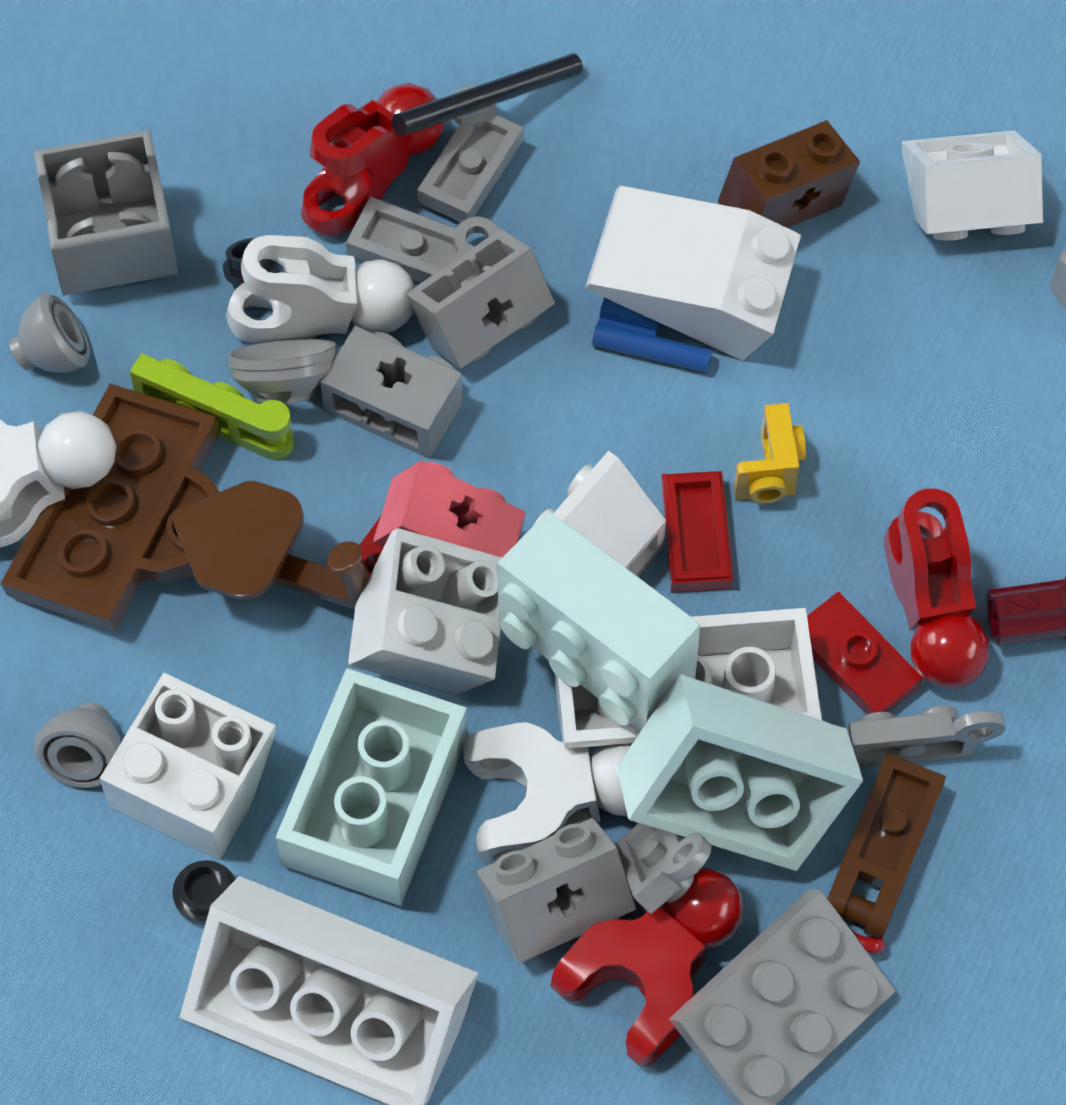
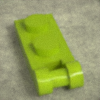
[130,353,294,460]

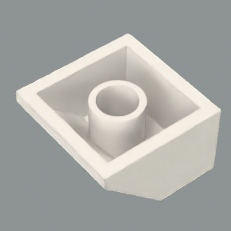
[902,131,1043,241]

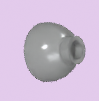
[9,293,90,373]
[34,703,121,788]

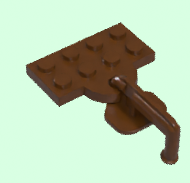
[0,383,370,632]

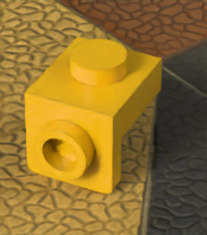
[733,403,806,504]

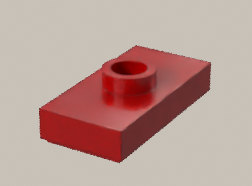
[807,591,923,715]

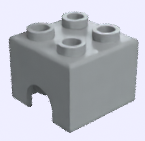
[33,130,179,296]

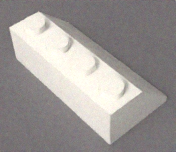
[554,608,822,748]
[179,876,478,1105]

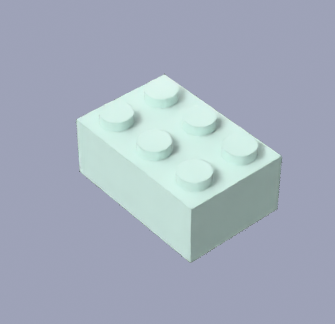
[497,510,701,731]
[275,668,468,906]
[617,674,863,871]

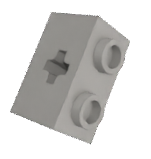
[406,229,555,369]
[320,326,463,459]
[476,818,636,964]

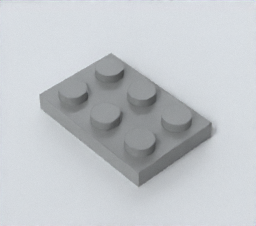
[669,889,896,1105]

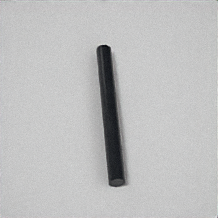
[392,53,583,137]

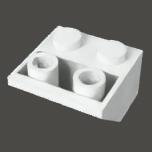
[533,451,666,577]
[348,528,502,694]
[100,672,276,860]

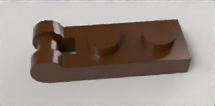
[827,753,947,939]

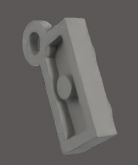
[417,85,524,222]
[346,197,499,283]
[847,706,1005,768]
[615,823,711,914]

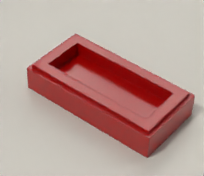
[661,471,733,593]

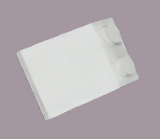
[585,185,801,361]

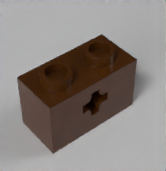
[718,120,860,228]

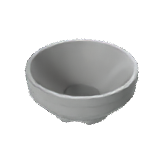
[227,339,337,403]

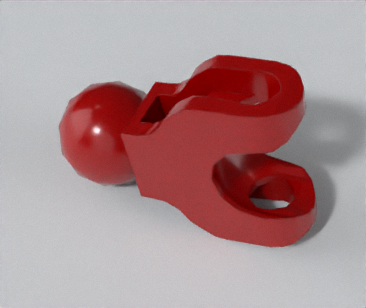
[300,83,444,236]
[884,488,989,688]
[550,868,744,1067]

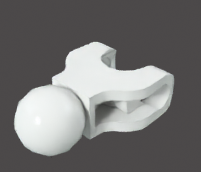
[226,235,415,343]
[0,411,117,548]
[463,722,632,865]

